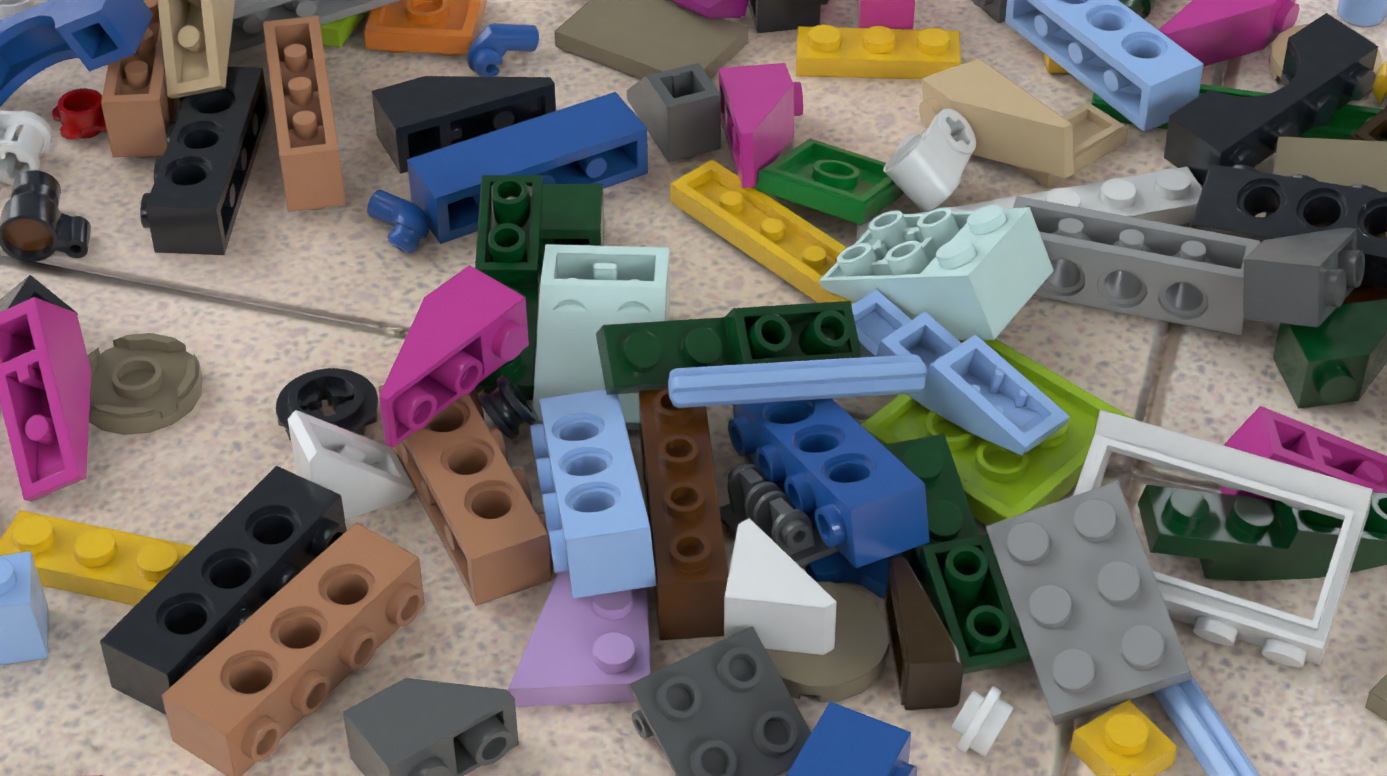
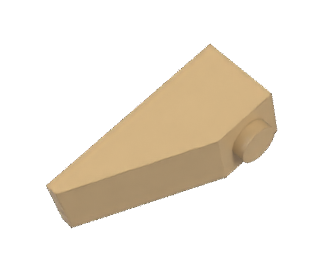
[158,0,235,99]
[919,58,1074,179]

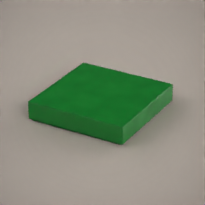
[756,138,904,225]

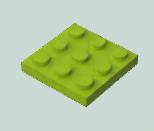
[861,338,1134,526]

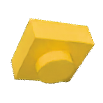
[1071,700,1177,776]

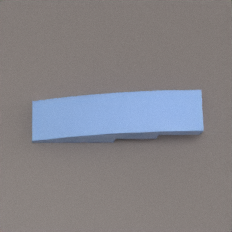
[851,289,1070,456]

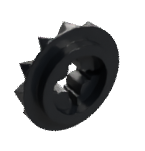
[276,368,378,441]

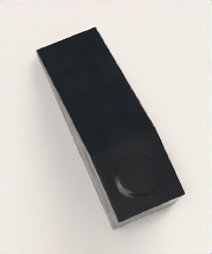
[372,76,556,174]

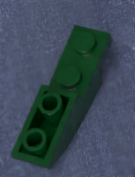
[475,175,543,400]
[596,301,862,395]
[883,434,1030,674]
[1138,485,1387,581]

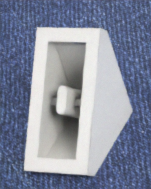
[288,410,415,520]
[724,518,837,655]

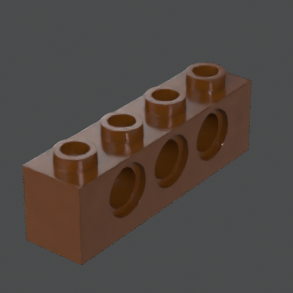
[638,389,728,641]

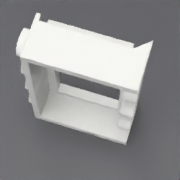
[1073,409,1373,668]

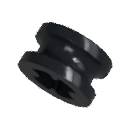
[477,374,538,440]

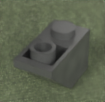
[627,63,721,163]
[1243,228,1365,327]
[343,678,519,776]

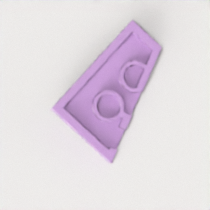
[508,571,651,707]

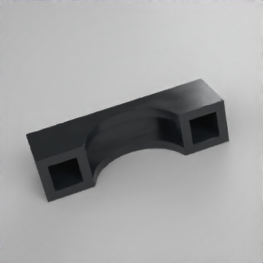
[1164,13,1379,186]

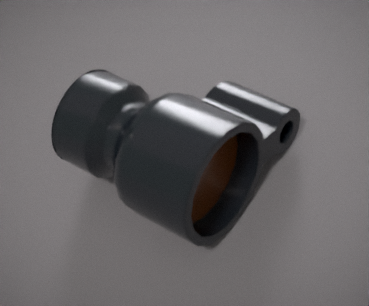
[0,170,91,262]

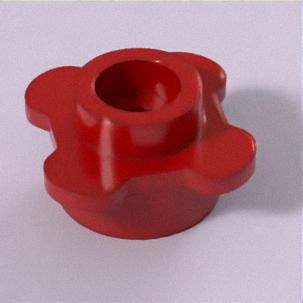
[52,88,107,140]

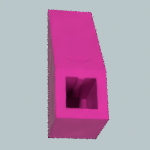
[379,265,529,448]

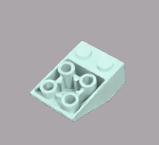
[819,205,1054,340]
[533,244,670,430]

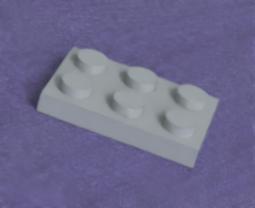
[986,481,1192,725]

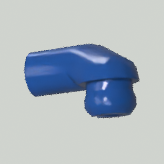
[467,23,539,77]
[367,190,429,254]

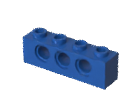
[728,398,930,568]

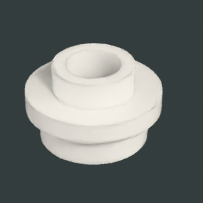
[951,686,1014,757]

